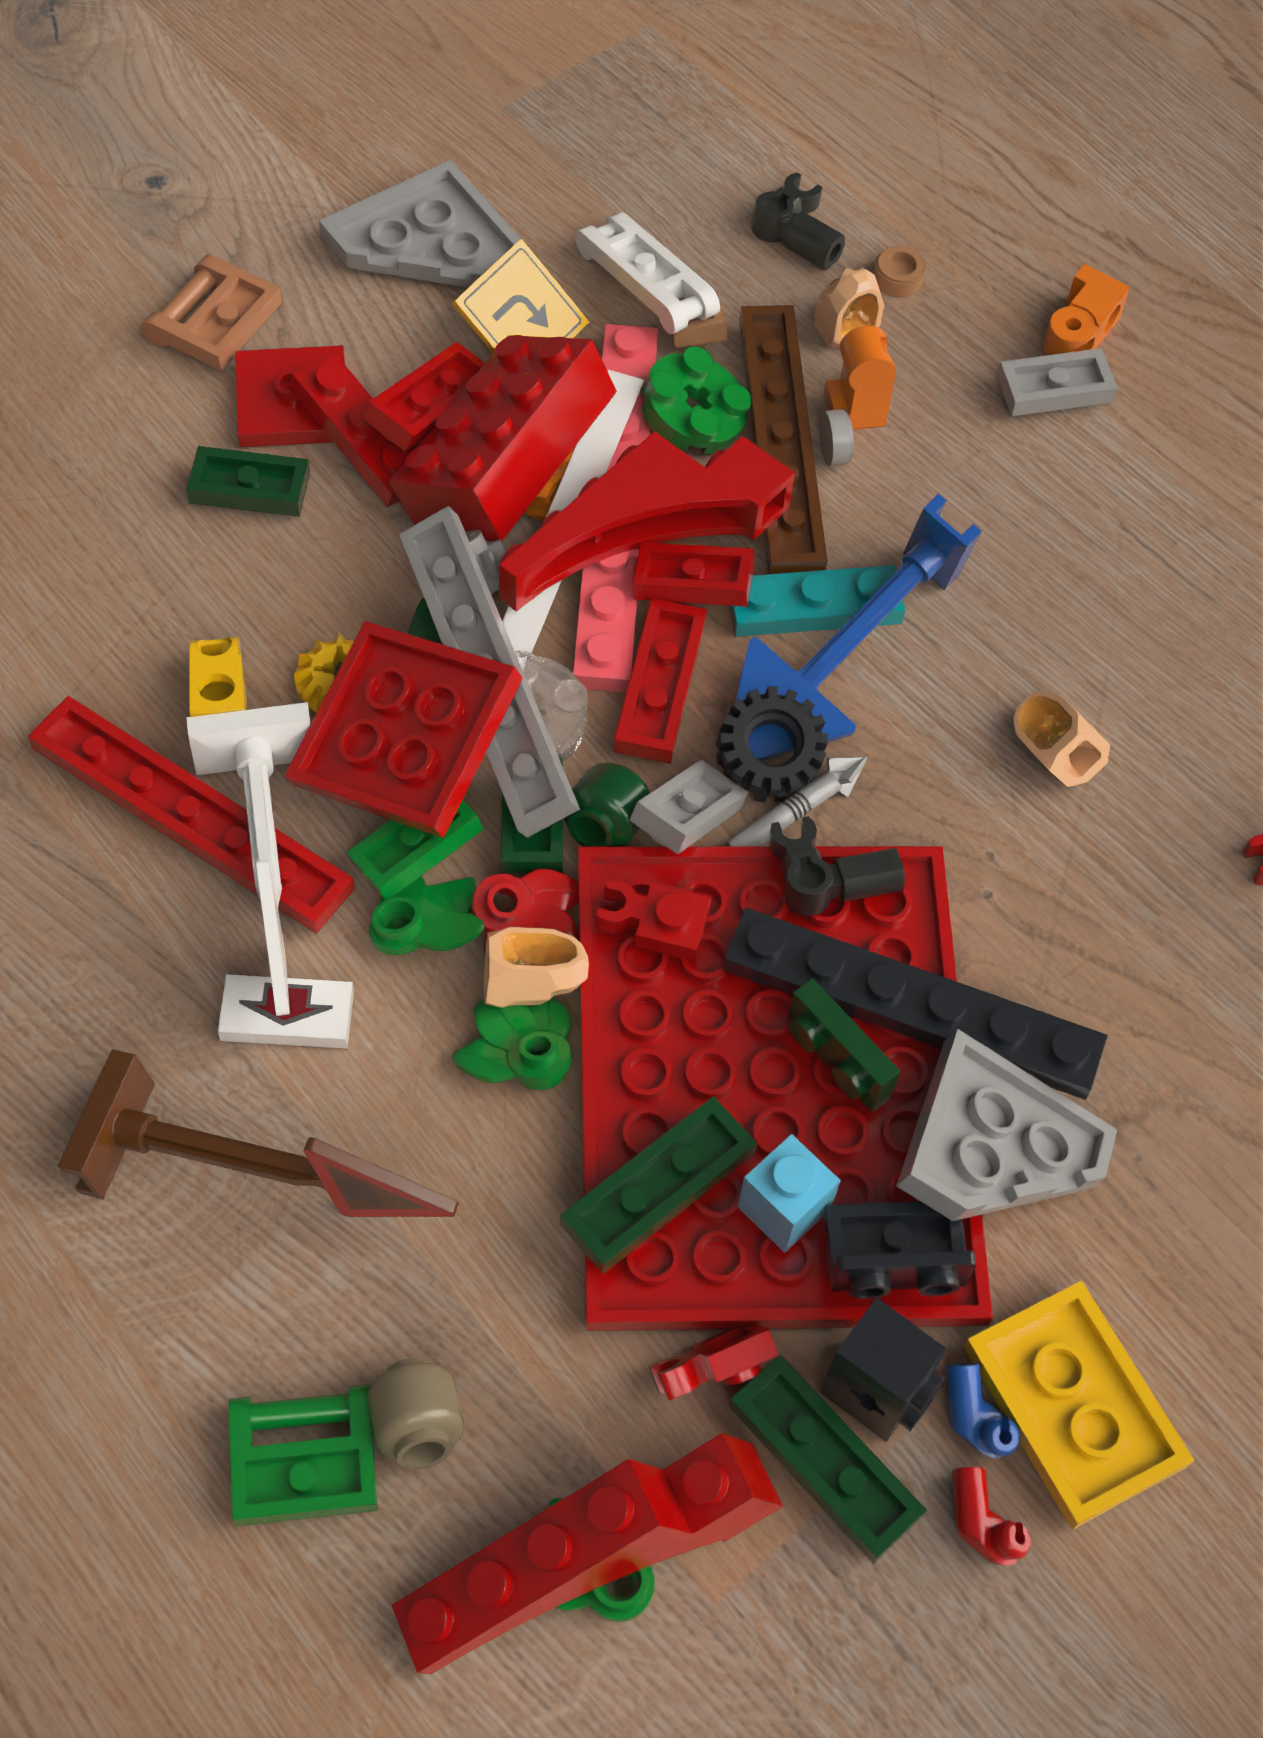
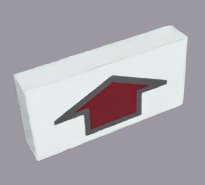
[218,974,354,1049]

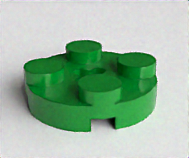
[640,347,752,454]

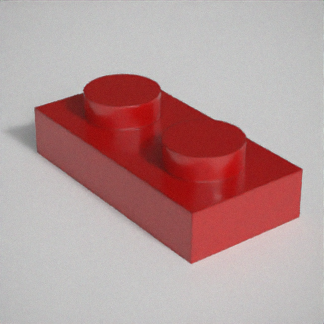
[632,542,754,607]

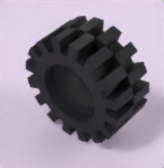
[716,686,828,802]

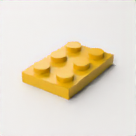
[963,1280,1195,1530]

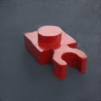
[595,880,712,961]
[649,1323,779,1400]

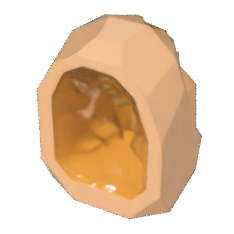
[814,268,884,348]
[1013,691,1110,787]
[483,927,589,1008]

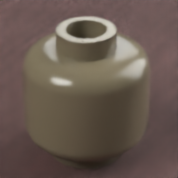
[368,1358,464,1470]

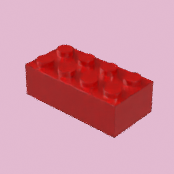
[389,334,617,542]

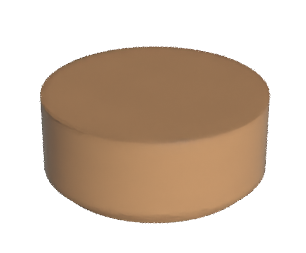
[873,246,926,297]

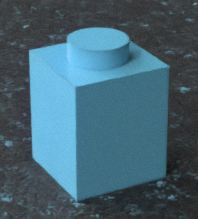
[737,1134,841,1253]

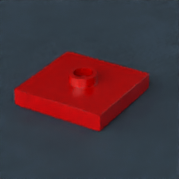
[235,345,345,448]

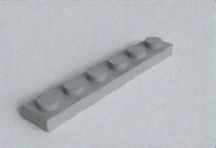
[399,506,580,838]

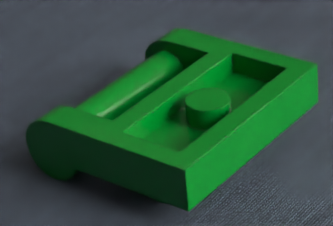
[228,1384,378,1527]

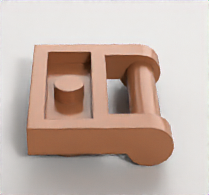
[141,255,282,371]

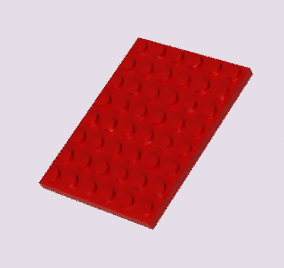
[578,846,993,1331]

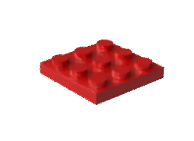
[284,621,523,838]

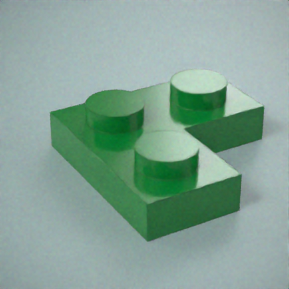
[346,800,484,901]

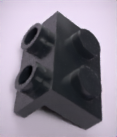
[823,1201,976,1299]

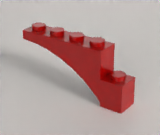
[499,431,795,612]
[391,1433,783,1674]

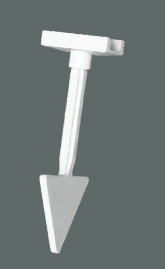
[186,702,311,1016]

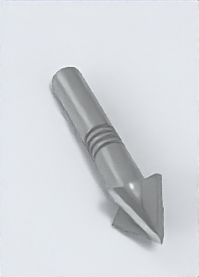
[725,756,868,846]

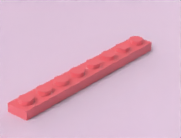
[572,324,658,693]

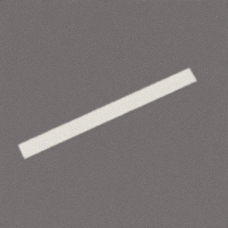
[502,370,644,673]

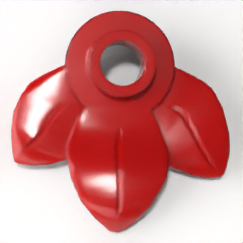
[471,869,579,954]

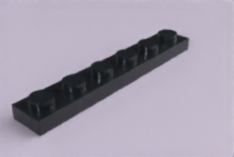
[723,907,1108,1100]

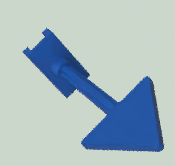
[721,493,982,770]

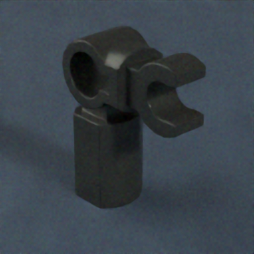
[752,172,845,270]
[769,816,905,916]

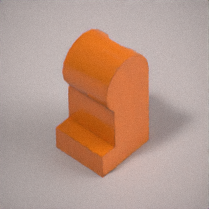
[1042,263,1130,356]
[823,326,896,430]

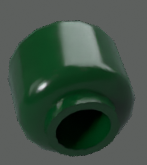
[564,762,650,847]

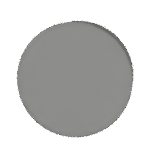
[819,409,854,466]

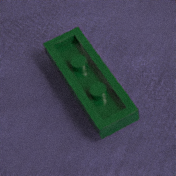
[560,1096,757,1274]
[729,1354,927,1564]

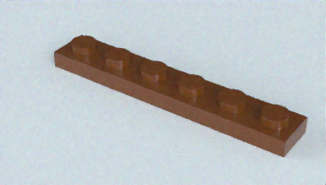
[739,305,828,574]

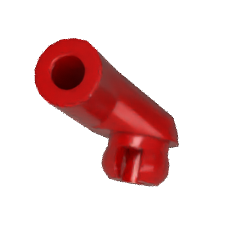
[951,1467,1031,1566]

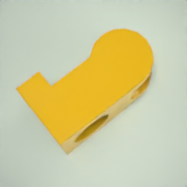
[189,636,248,717]

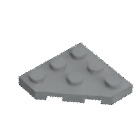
[319,160,536,288]
[896,1029,1117,1221]

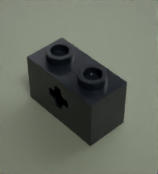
[820,1297,947,1442]

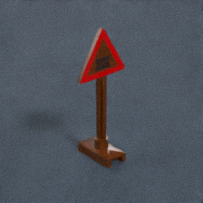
[58,1049,459,1217]

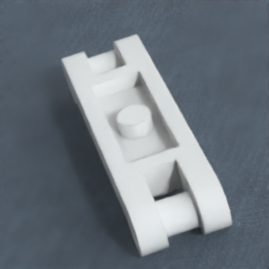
[575,212,720,334]

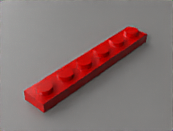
[28,696,355,934]

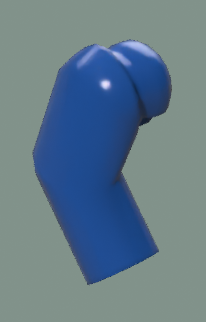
[945,1363,1020,1458]

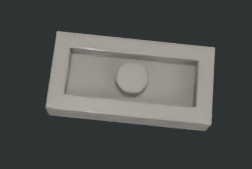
[997,348,1118,417]
[630,759,748,854]

